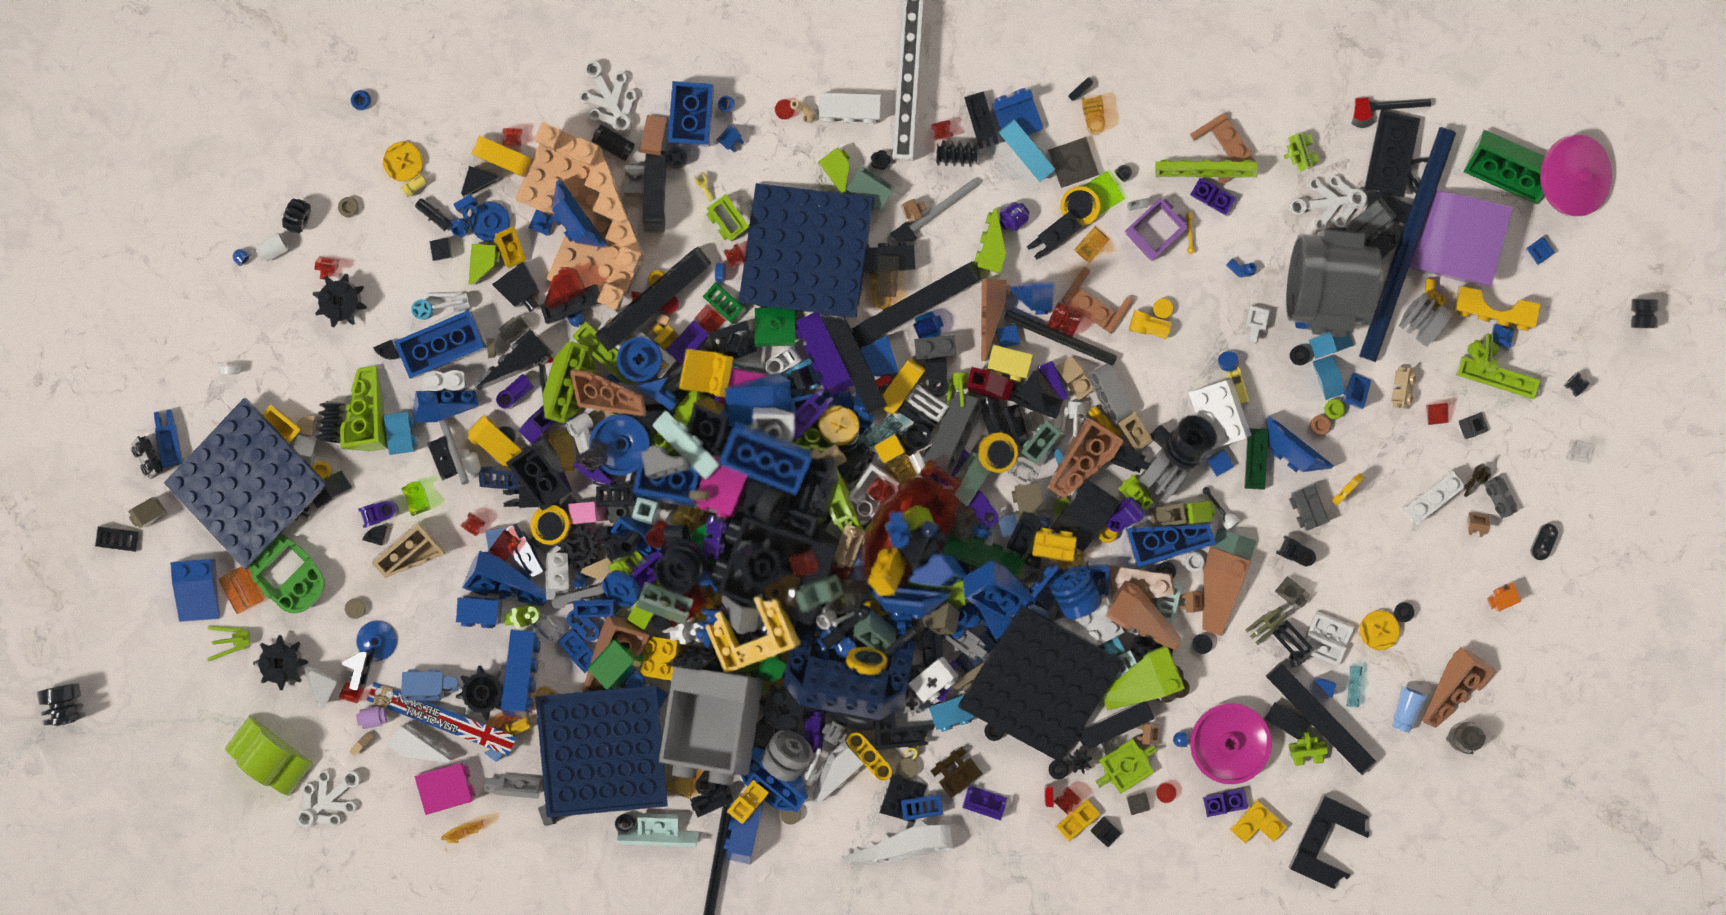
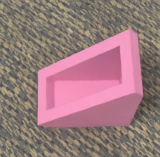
[568,500,609,524]

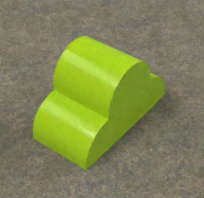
[225,715,314,796]

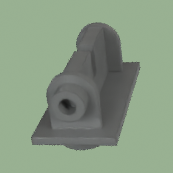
[1484,475,1518,519]

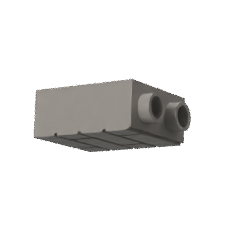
[659,667,763,785]

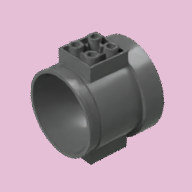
[1286,229,1381,337]

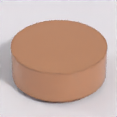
[1310,415,1331,435]

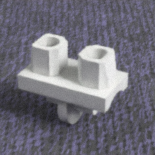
[669,620,704,644]

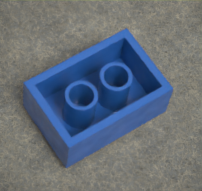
[668,81,714,147]

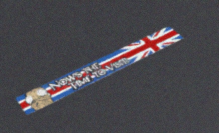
[367,682,516,756]

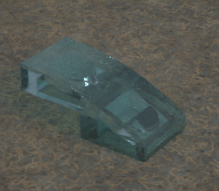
[859,414,903,447]

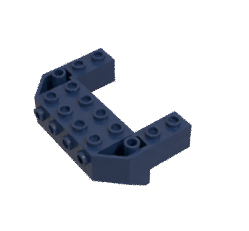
[784,620,916,720]

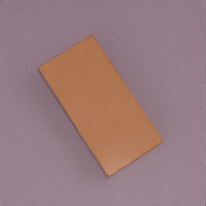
[640,115,667,155]

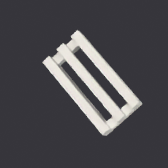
[905,384,949,423]

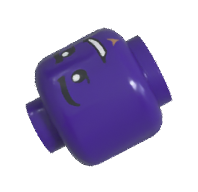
[999,202,1030,232]

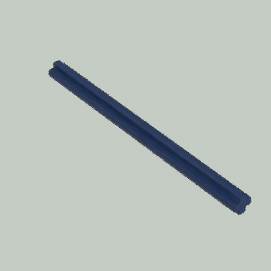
[1359,127,1456,362]

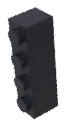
[864,241,916,273]

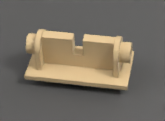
[1391,367,1416,409]
[833,524,865,568]

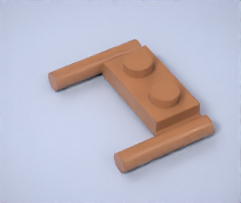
[1190,113,1256,185]
[1061,267,1134,334]

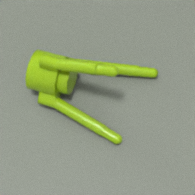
[944,373,979,419]
[207,626,251,661]

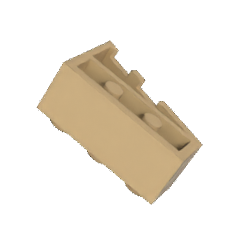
[372,521,445,578]

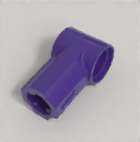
[496,374,534,409]

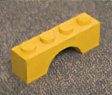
[1453,286,1541,331]

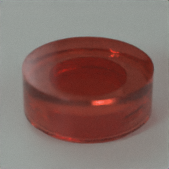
[775,99,795,120]
[1156,782,1176,803]

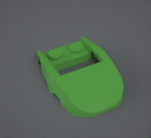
[249,533,325,614]

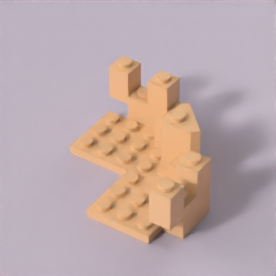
[515,121,645,311]

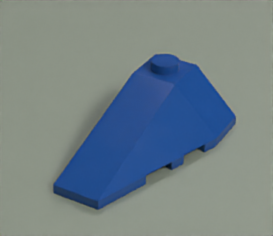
[1010,283,1054,315]
[462,551,548,606]

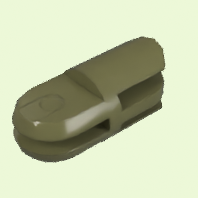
[1245,606,1288,646]

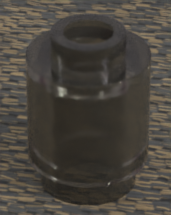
[498,315,529,344]

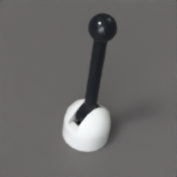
[1202,487,1239,531]

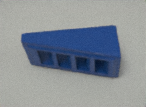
[901,794,944,821]

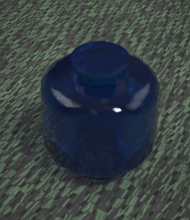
[913,311,944,339]

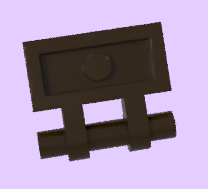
[930,746,983,798]

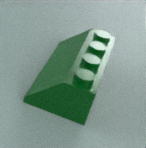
[1463,130,1545,204]

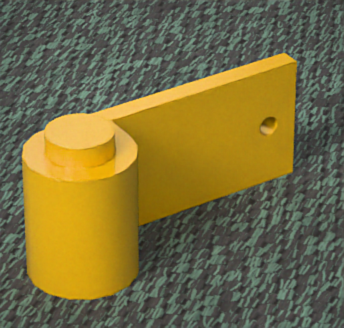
[467,414,521,466]

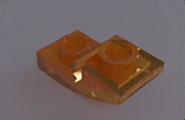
[486,712,523,728]

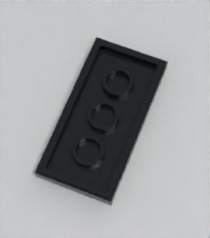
[1364,110,1421,197]

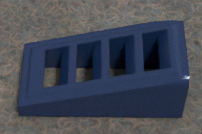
[478,466,520,490]

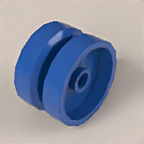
[617,337,663,382]

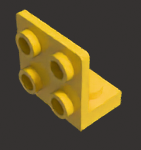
[679,349,733,397]
[640,636,691,681]

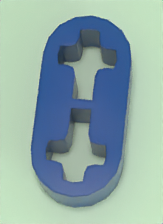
[567,610,600,641]

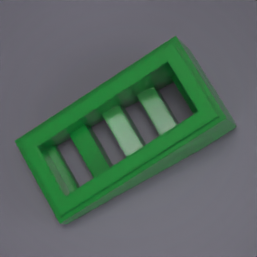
[702,282,747,324]
[753,656,786,683]

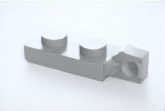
[943,629,989,661]
[484,774,541,799]

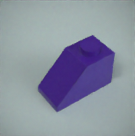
[518,405,557,443]

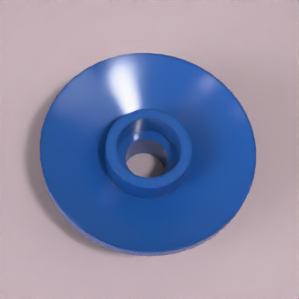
[356,621,397,661]

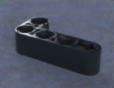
[642,150,667,232]

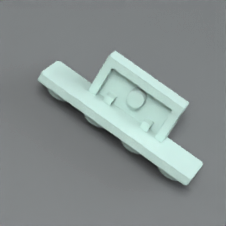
[653,411,720,479]
[617,813,698,847]

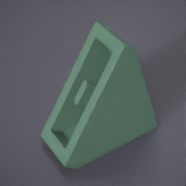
[1212,528,1257,560]

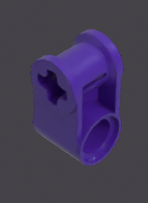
[967,490,998,526]
[1106,497,1146,532]
[358,500,399,528]

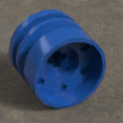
[1050,566,1102,619]

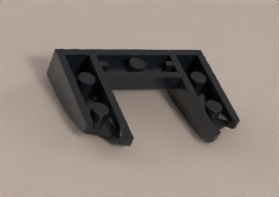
[874,664,935,750]
[1289,795,1369,889]

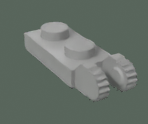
[551,583,605,609]

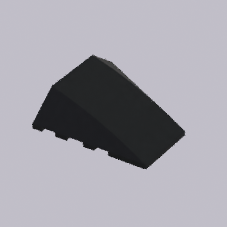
[783,458,838,538]

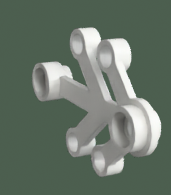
[579,61,637,133]
[1289,175,1368,231]
[296,770,360,828]

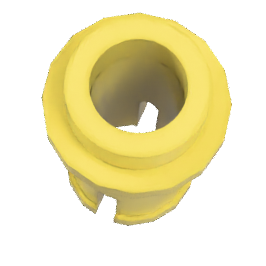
[401,174,427,197]

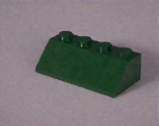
[941,527,1025,580]

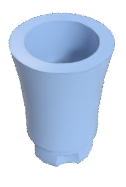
[1392,686,1428,733]

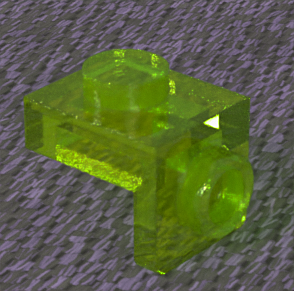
[401,481,431,516]

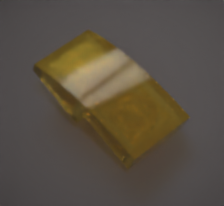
[692,583,723,622]
[441,819,484,843]

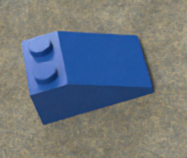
[725,373,791,426]
[170,559,220,622]
[963,561,1036,619]

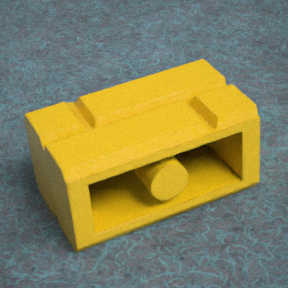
[1032,528,1077,562]
[868,548,907,596]

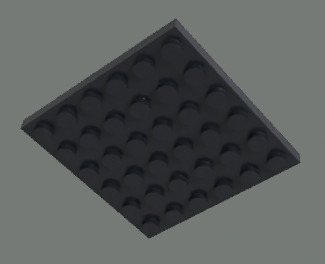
[958,604,1125,762]

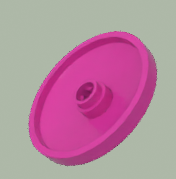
[1541,135,1612,216]
[1190,703,1272,784]

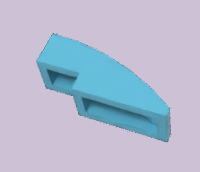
[998,119,1056,182]

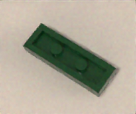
[1244,428,1268,490]

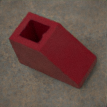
[966,367,1015,401]

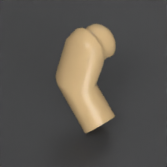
[790,99,816,123]

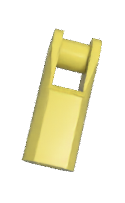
[1227,366,1250,403]

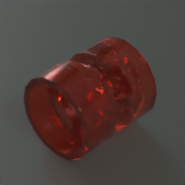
[1047,302,1083,337]

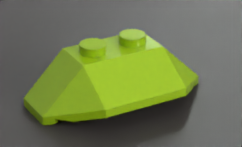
[542,341,596,423]

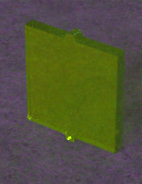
[1084,171,1125,215]

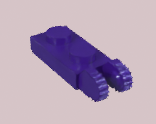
[793,388,834,442]

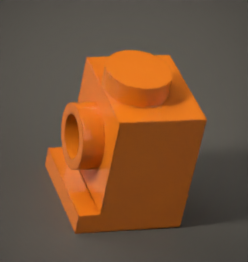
[1487,582,1521,612]

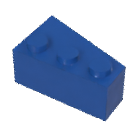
[724,793,764,865]

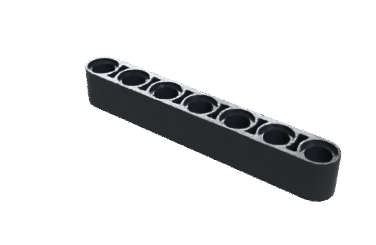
[595,246,712,351]
[851,261,982,346]
[820,314,887,416]
[1266,662,1377,776]

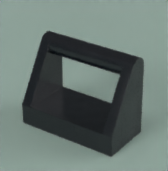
[708,320,757,360]

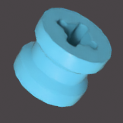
[411,299,433,320]
[1102,636,1125,655]

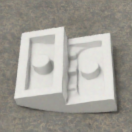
[1302,611,1354,666]

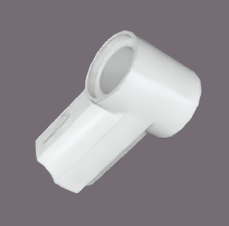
[566,413,593,456]

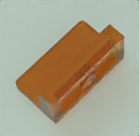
[219,566,263,614]

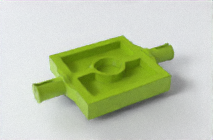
[1095,738,1158,794]

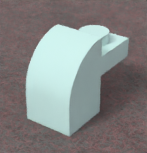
[632,498,662,525]

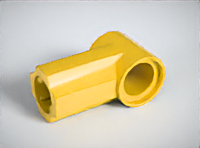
[1128,310,1171,339]

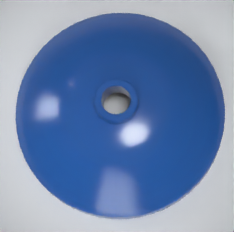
[589,414,650,475]

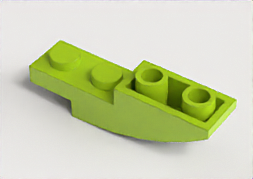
[829,468,865,534]

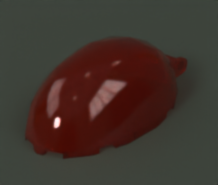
[860,459,961,588]

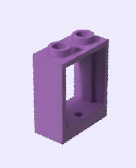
[1124,198,1188,261]

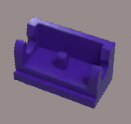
[666,320,709,364]
[962,785,1007,821]

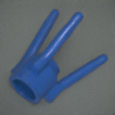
[692,566,718,591]

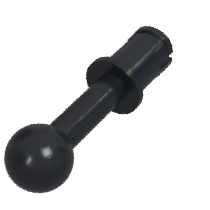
[820,605,871,650]

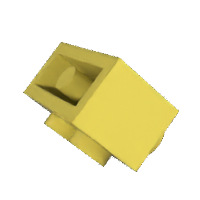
[986,345,1032,382]

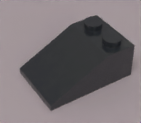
[506,435,572,511]
[1051,479,1121,552]

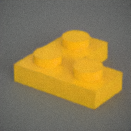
[1230,799,1287,844]

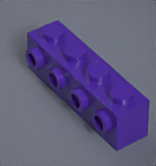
[795,313,853,396]

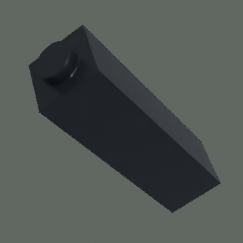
[1078,701,1155,749]

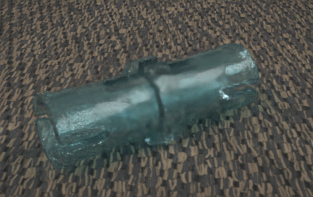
[1346,666,1363,707]

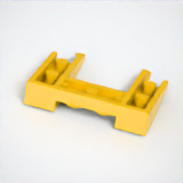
[706,597,800,673]

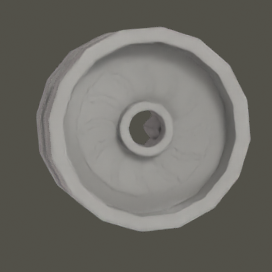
[761,730,813,782]

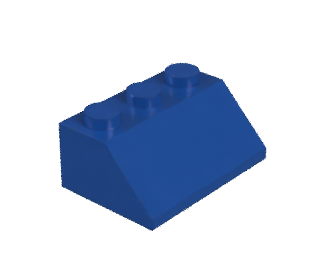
[633,454,701,508]

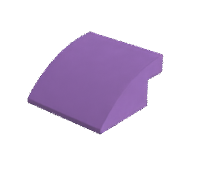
[1409,190,1513,287]

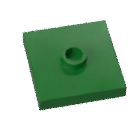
[755,308,796,347]

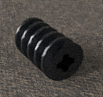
[936,140,978,167]
[315,401,346,443]

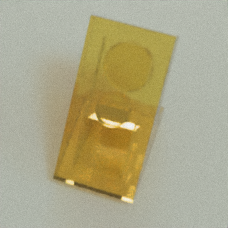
[1074,226,1110,263]

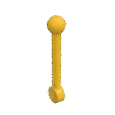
[1186,212,1195,254]

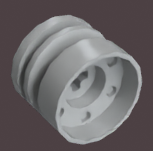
[1399,292,1452,347]
[1138,447,1190,501]

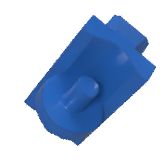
[886,512,912,549]

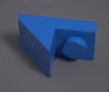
[637,377,679,410]

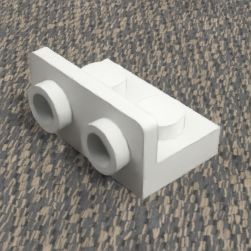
[545,553,569,600]

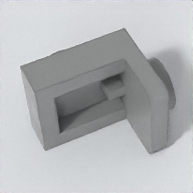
[624,164,645,197]

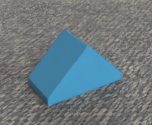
[1309,332,1354,359]
[1312,355,1345,400]

